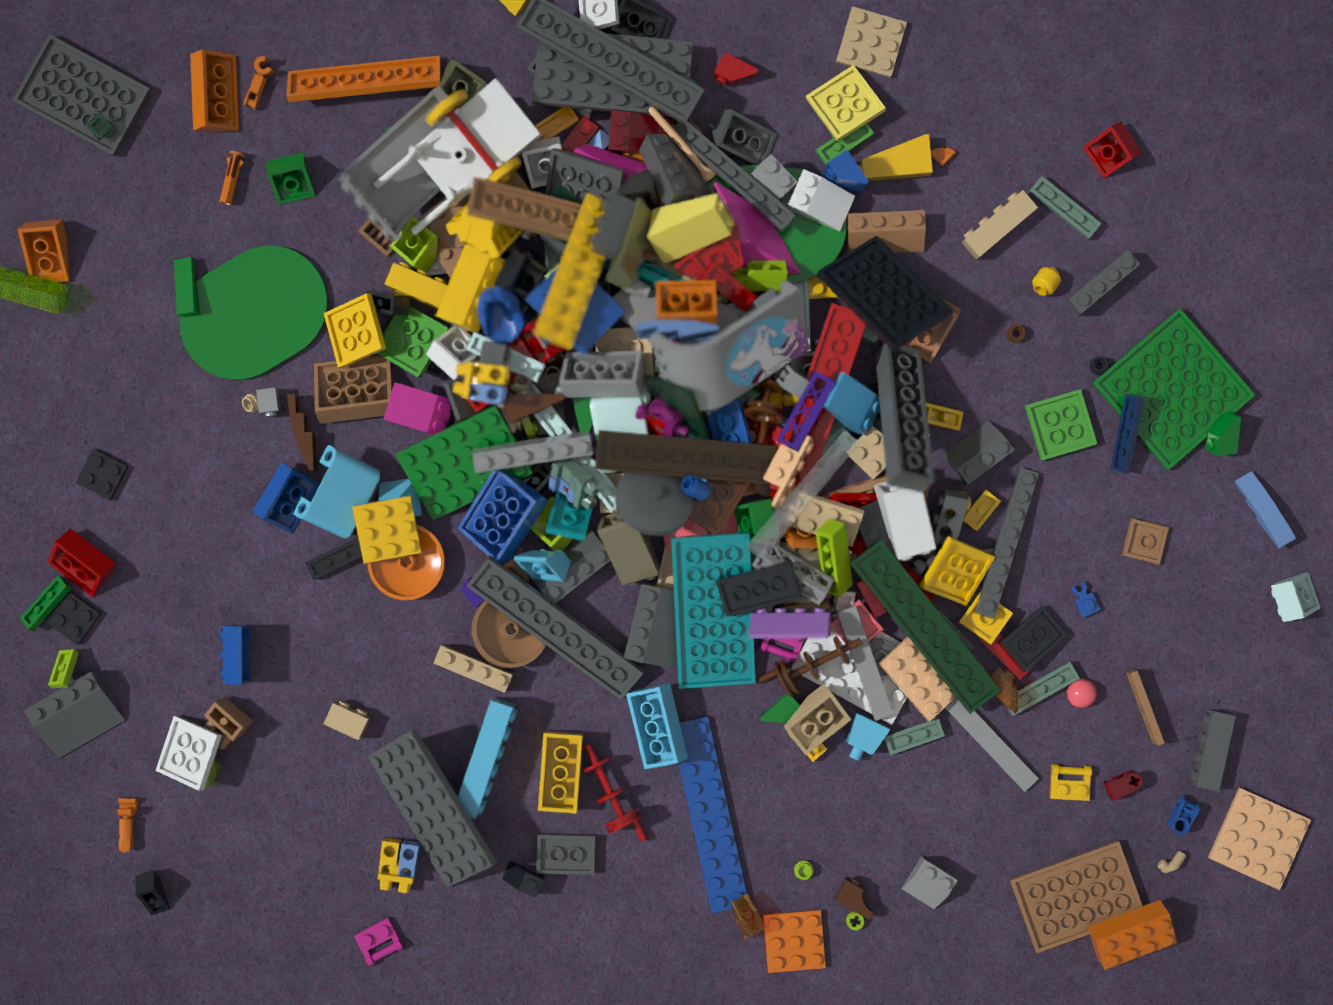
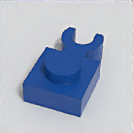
[1071,582,1101,618]

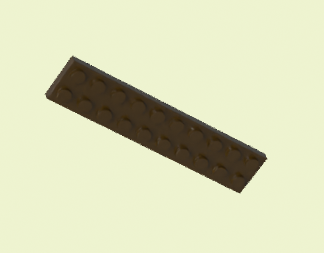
[595,430,793,485]

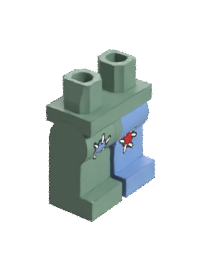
[548,458,600,510]

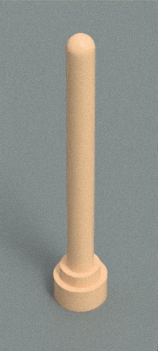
[648,106,716,183]

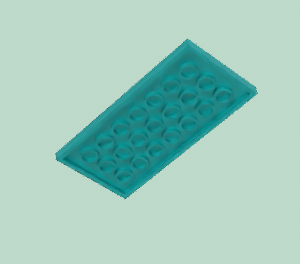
[671,532,755,689]

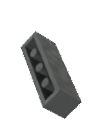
[1065,250,1140,316]
[1190,710,1236,792]

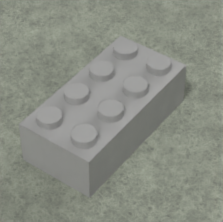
[559,351,646,397]

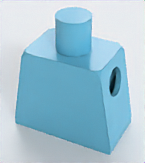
[846,712,890,761]

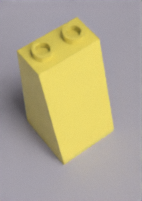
[648,194,734,264]

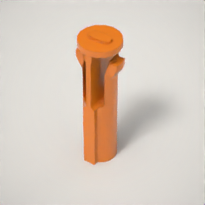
[219,151,245,205]

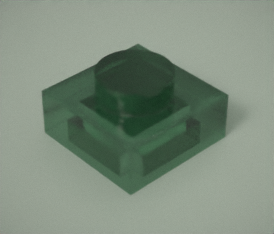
[85,112,114,141]

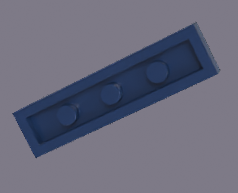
[1110,394,1145,473]

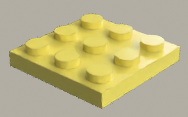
[806,65,886,142]

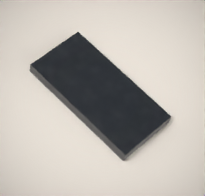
[716,560,802,617]

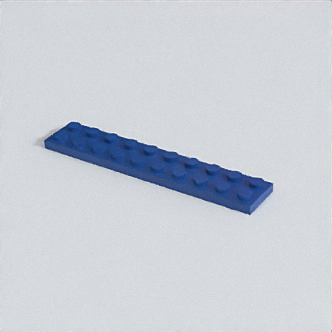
[679,716,749,913]

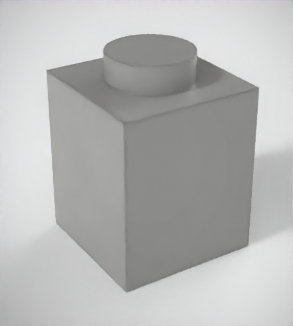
[256,388,282,417]

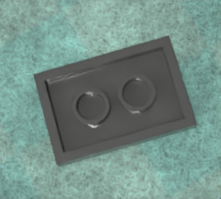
[536,834,595,875]

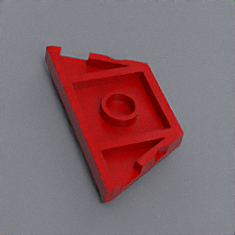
[674,222,744,281]

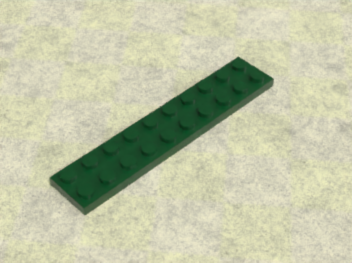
[850,539,1001,714]

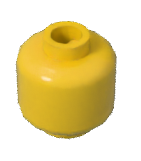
[1032,267,1061,296]

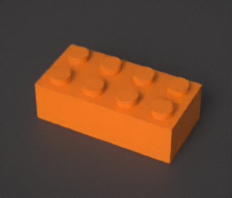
[1088,900,1177,970]

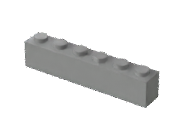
[472,431,593,473]

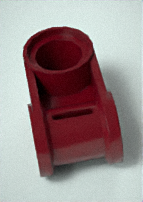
[1103,770,1143,801]

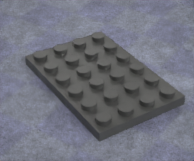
[12,34,151,157]

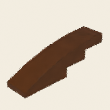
[287,394,317,471]

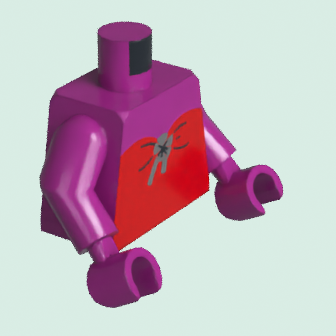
[635,398,690,438]

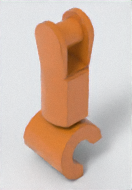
[243,56,274,110]
[117,798,138,853]

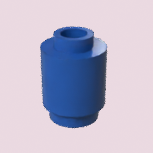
[681,476,711,501]

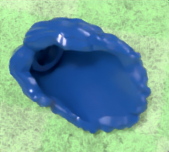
[477,286,526,344]

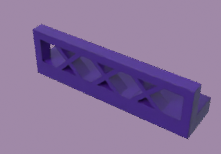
[777,371,836,451]

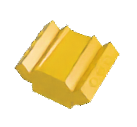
[446,202,524,259]

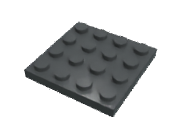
[545,148,625,204]

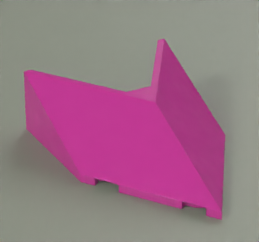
[685,182,800,276]

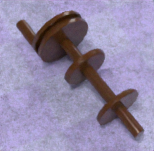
[744,373,784,445]
[758,636,863,697]

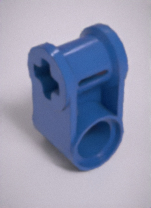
[1168,796,1200,835]

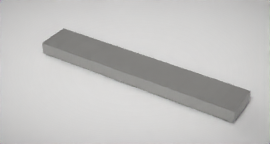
[837,605,893,721]
[945,697,1039,792]

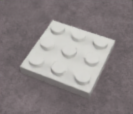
[156,716,222,791]

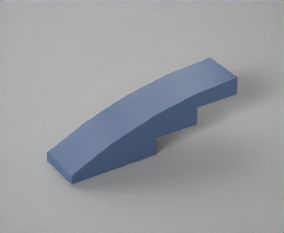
[636,320,719,345]
[1235,471,1296,549]

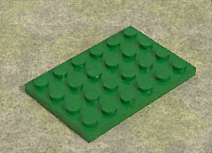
[395,404,534,520]

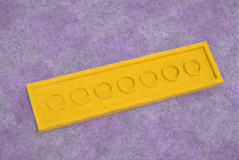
[533,193,605,350]

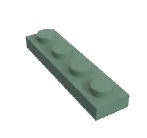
[1029,176,1102,239]
[1002,661,1080,716]

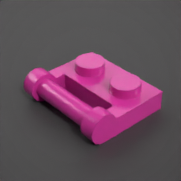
[759,638,805,663]
[354,917,404,967]

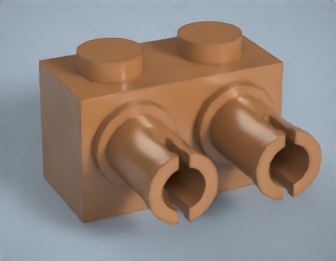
[204,696,253,749]

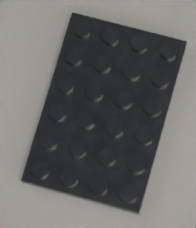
[817,236,954,352]

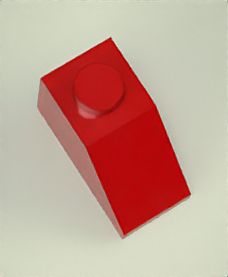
[714,52,759,85]

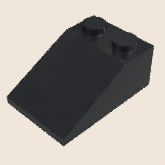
[603,0,673,39]

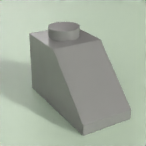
[774,363,809,399]

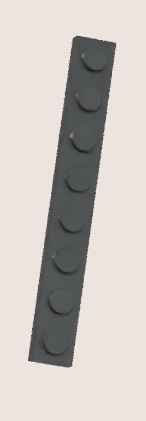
[673,121,796,232]
[975,467,1039,619]

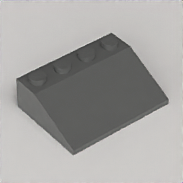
[639,134,713,206]
[624,581,677,668]
[24,670,126,758]

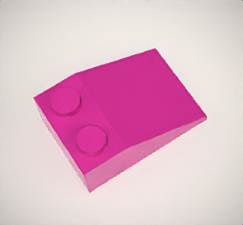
[383,382,452,435]

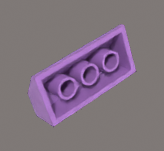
[749,608,831,638]

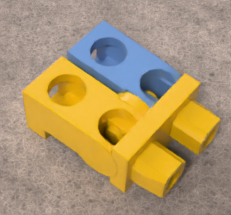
[453,362,511,405]
[378,837,421,893]

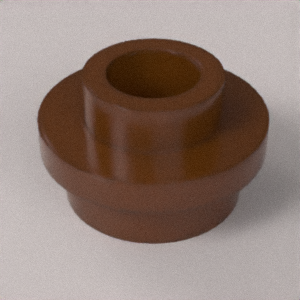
[1006,324,1026,343]

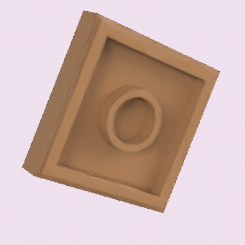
[1122,518,1169,565]

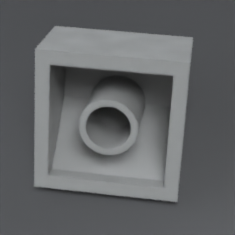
[750,154,798,202]
[901,856,958,909]

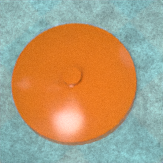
[367,525,445,600]

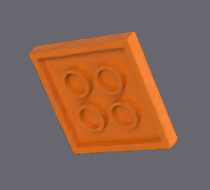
[763,909,826,973]

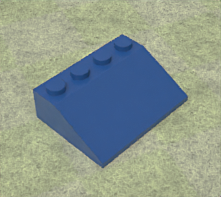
[526,267,625,355]
[458,469,548,563]

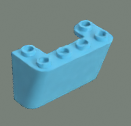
[293,445,380,539]

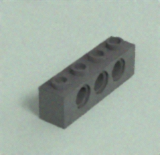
[923,489,969,566]

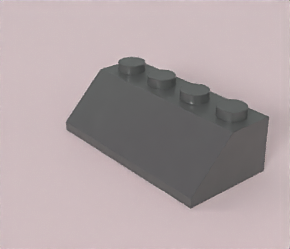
[534,528,611,604]

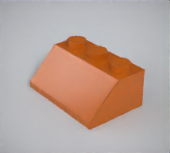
[656,280,717,325]

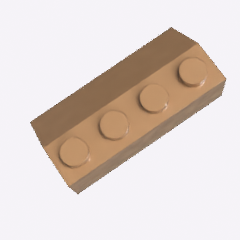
[846,210,926,253]

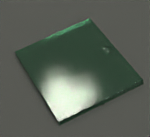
[643,374,709,439]

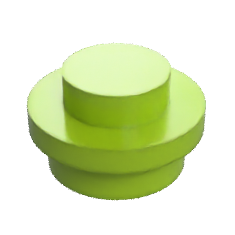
[794,860,813,880]

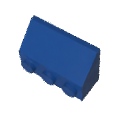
[823,150,869,195]
[252,462,320,533]
[220,625,250,685]

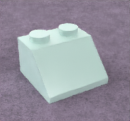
[1271,572,1320,622]

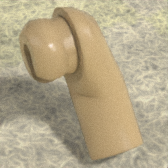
[1157,851,1186,873]

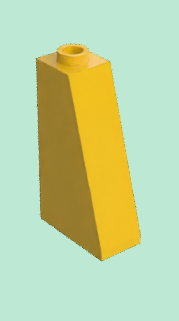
[858,134,933,181]

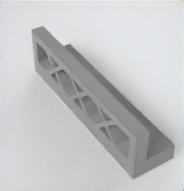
[752,540,834,605]

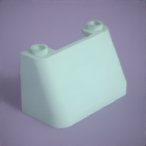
[590,386,650,473]

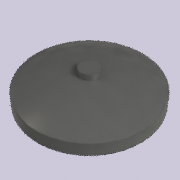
[615,472,693,536]

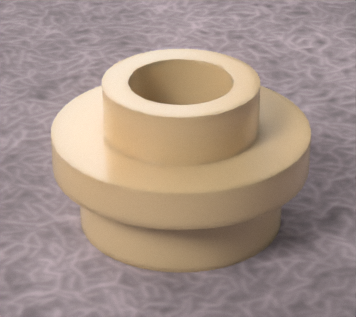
[242,393,259,412]

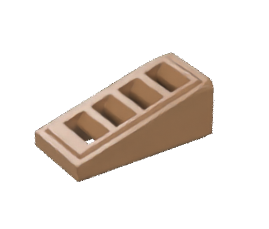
[357,218,394,256]

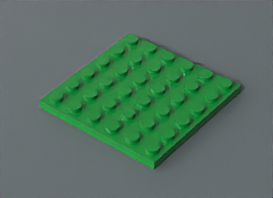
[1091,308,1255,470]

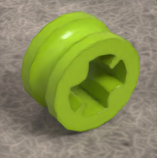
[846,912,864,930]

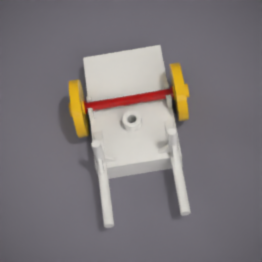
[373,79,542,235]

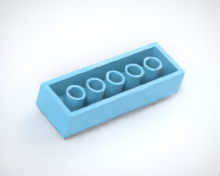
[458,697,518,819]

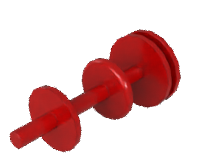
[582,743,648,842]

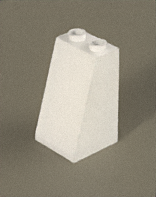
[874,481,936,560]

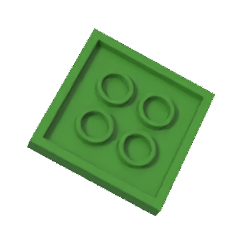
[377,306,449,379]
[1024,389,1097,461]

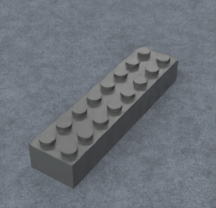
[875,343,934,493]

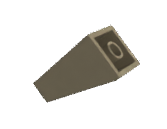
[597,512,660,585]

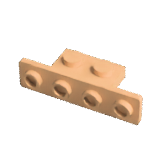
[763,436,814,509]

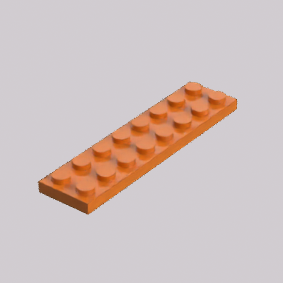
[287,55,441,102]

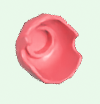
[1067,678,1097,708]

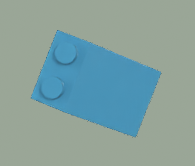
[824,372,880,436]

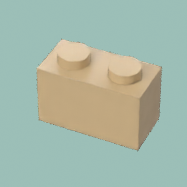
[324,700,371,740]

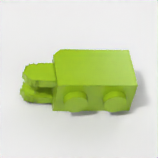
[731,260,787,292]

